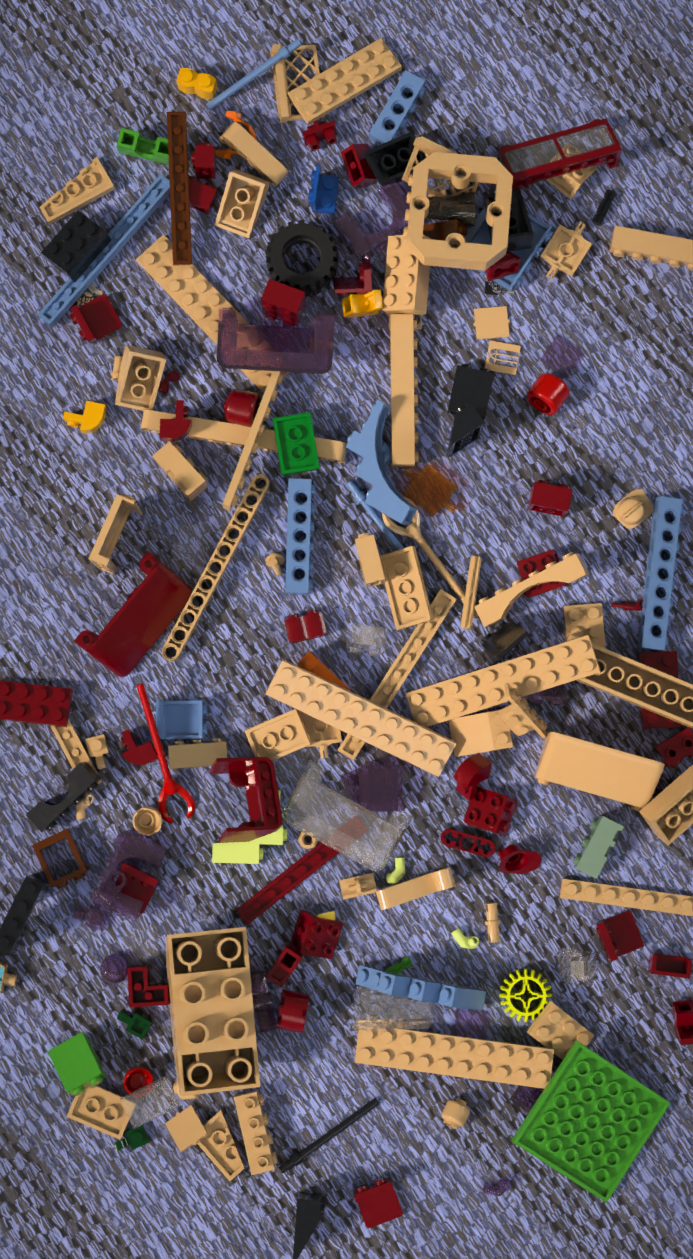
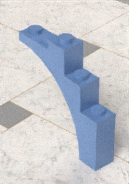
[346,400,418,525]
[356,965,486,1011]

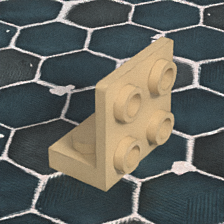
[545,144,597,199]

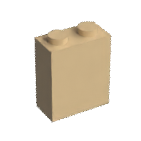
[355,533,385,588]

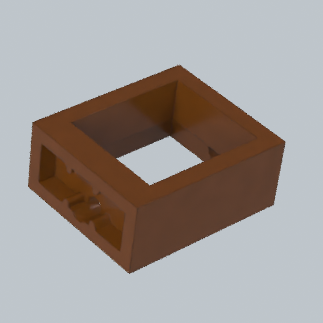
[32,828,89,889]

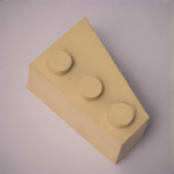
[152,441,208,501]

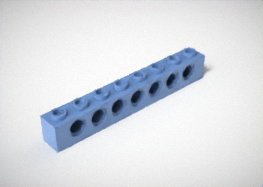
[637,496,684,652]

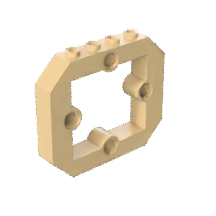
[403,152,513,271]

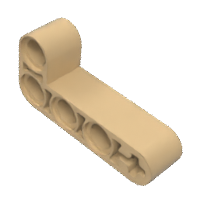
[219,122,289,187]
[376,867,456,910]

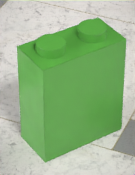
[48,1032,107,1096]

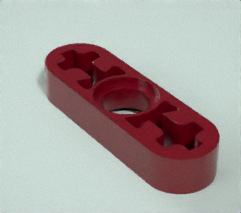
[440,829,495,857]

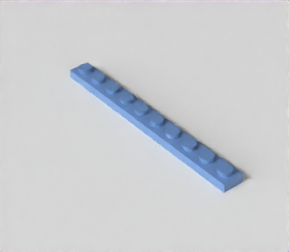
[38,174,170,328]

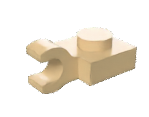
[85,734,109,770]

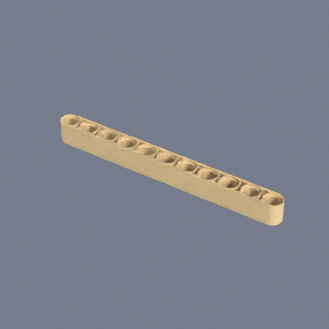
[141,410,347,463]
[162,474,269,662]

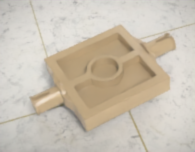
[540,221,592,279]
[299,711,342,759]

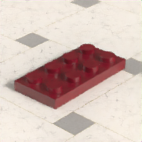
[638,651,681,729]
[0,680,73,728]

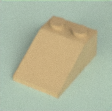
[214,169,271,238]
[115,344,167,411]
[448,710,513,757]

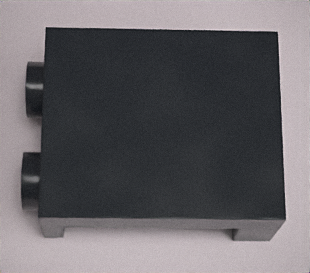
[447,364,494,421]

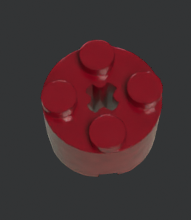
[276,989,309,1033]

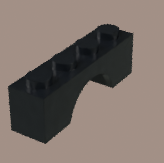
[26,761,101,832]

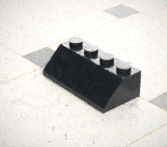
[446,404,485,458]

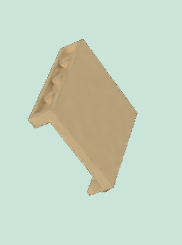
[89,493,142,575]

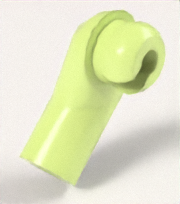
[386,857,405,884]
[451,928,480,949]

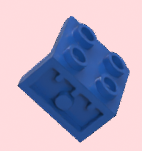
[308,165,339,215]

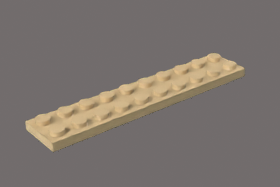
[136,234,292,394]
[405,635,601,727]
[265,659,456,777]
[355,1023,554,1089]

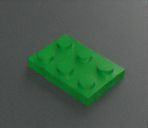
[273,412,320,476]

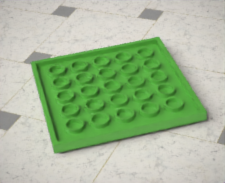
[511,1040,670,1203]

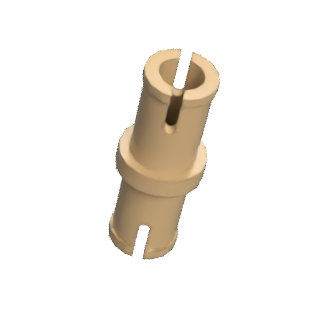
[485,902,501,943]

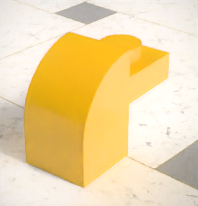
[342,290,383,318]
[63,401,107,434]

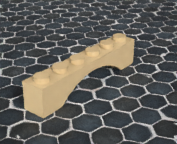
[474,552,590,627]

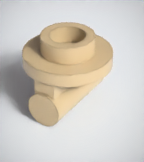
[265,553,285,575]

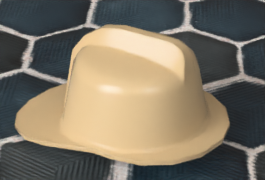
[613,489,654,529]

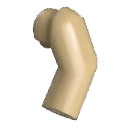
[75,793,94,820]

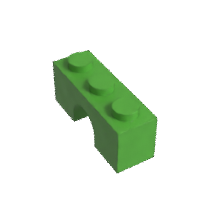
[117,128,169,165]

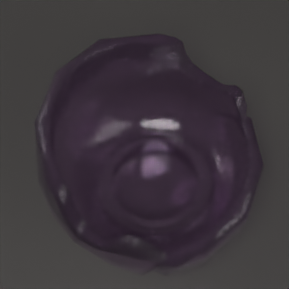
[100,954,129,985]

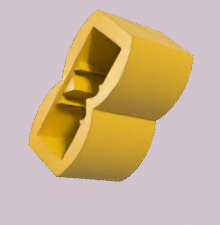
[176,68,217,100]

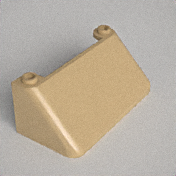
[534,732,665,812]

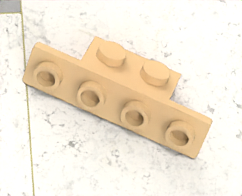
[498,683,547,738]

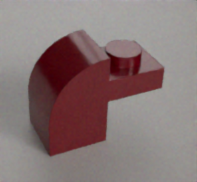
[159,400,192,442]
[120,729,159,765]
[454,753,492,801]
[266,945,303,987]
[673,1000,693,1045]

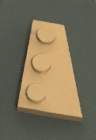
[197,1110,245,1181]

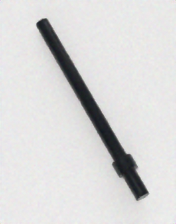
[278,1098,379,1174]

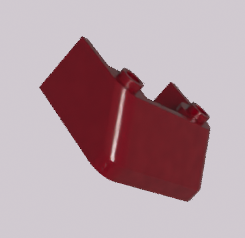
[209,757,283,843]

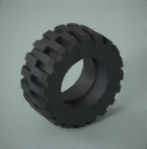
[266,220,338,297]

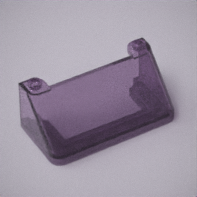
[216,307,335,374]

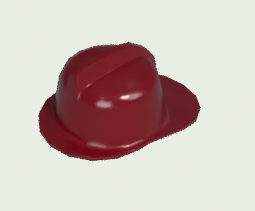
[498,844,542,874]

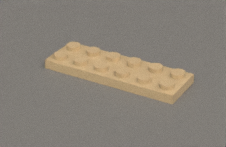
[287,38,402,125]

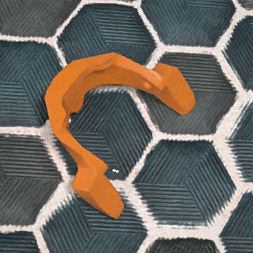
[216,111,256,159]

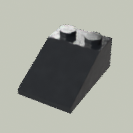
[363,131,426,186]
[483,189,534,252]
[480,620,529,663]
[293,1192,325,1259]

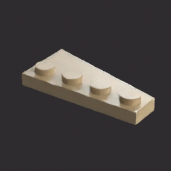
[40,157,115,225]

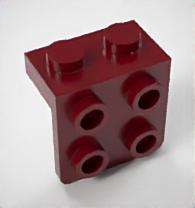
[69,294,122,345]
[464,787,518,837]
[353,1177,403,1228]

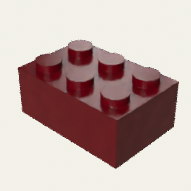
[261,279,306,328]

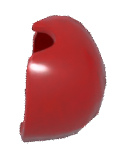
[124,1066,154,1097]

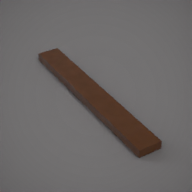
[167,112,192,266]

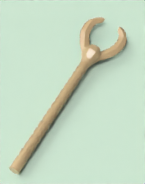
[382,497,478,619]

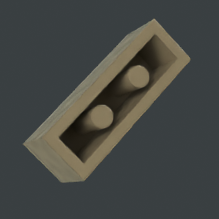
[168,738,228,769]

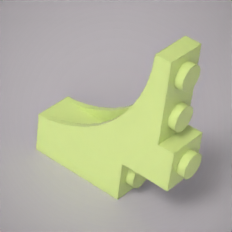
[212,790,287,864]

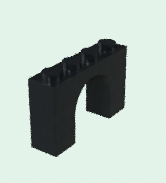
[0,874,50,956]

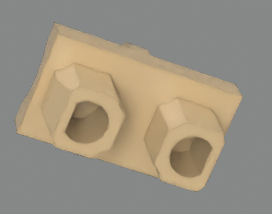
[339,873,377,900]

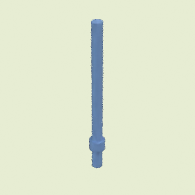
[206,39,302,110]
[346,480,404,550]

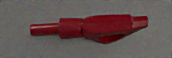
[611,599,657,613]

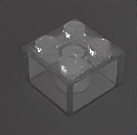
[346,623,388,657]

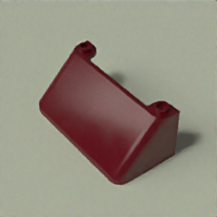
[74,551,192,677]

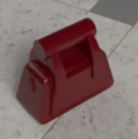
[485,252,521,281]

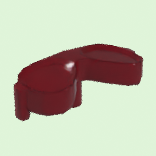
[158,370,180,393]

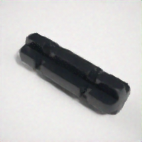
[592,189,616,226]

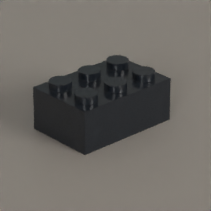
[41,211,111,282]

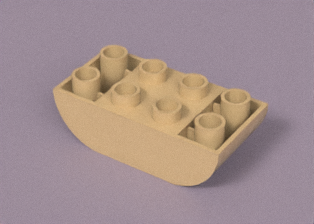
[166,927,260,1096]

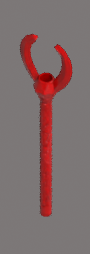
[136,683,195,823]

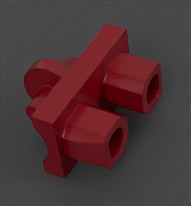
[302,120,337,151]

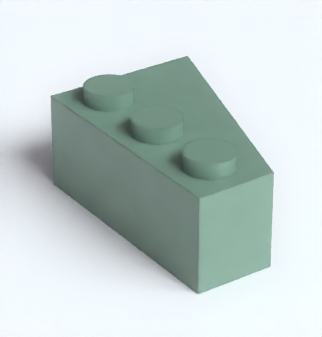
[573,816,624,879]

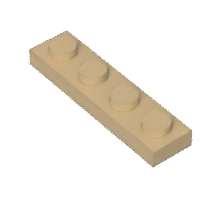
[51,719,102,784]

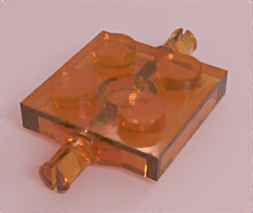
[403,463,458,517]

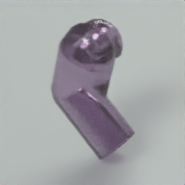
[483,1177,511,1196]

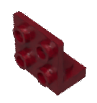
[333,258,372,295]
[517,550,568,598]
[109,862,160,914]
[289,910,343,959]
[594,910,644,962]

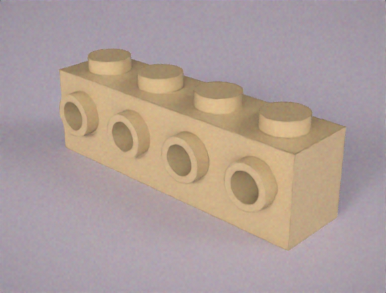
[234,1089,278,1175]

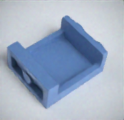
[156,700,207,740]

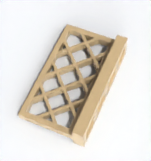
[270,44,325,124]
[402,136,479,211]

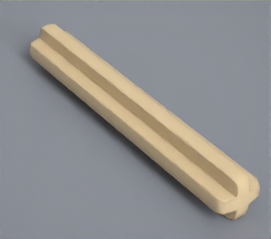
[461,556,482,629]

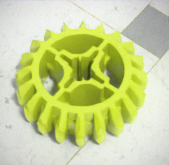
[499,968,552,1022]

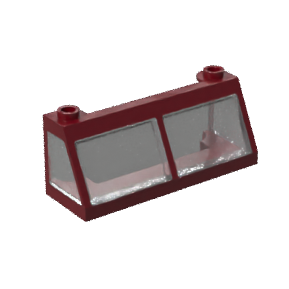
[497,118,622,190]

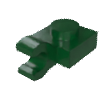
[117,1010,152,1040]
[114,1123,150,1151]

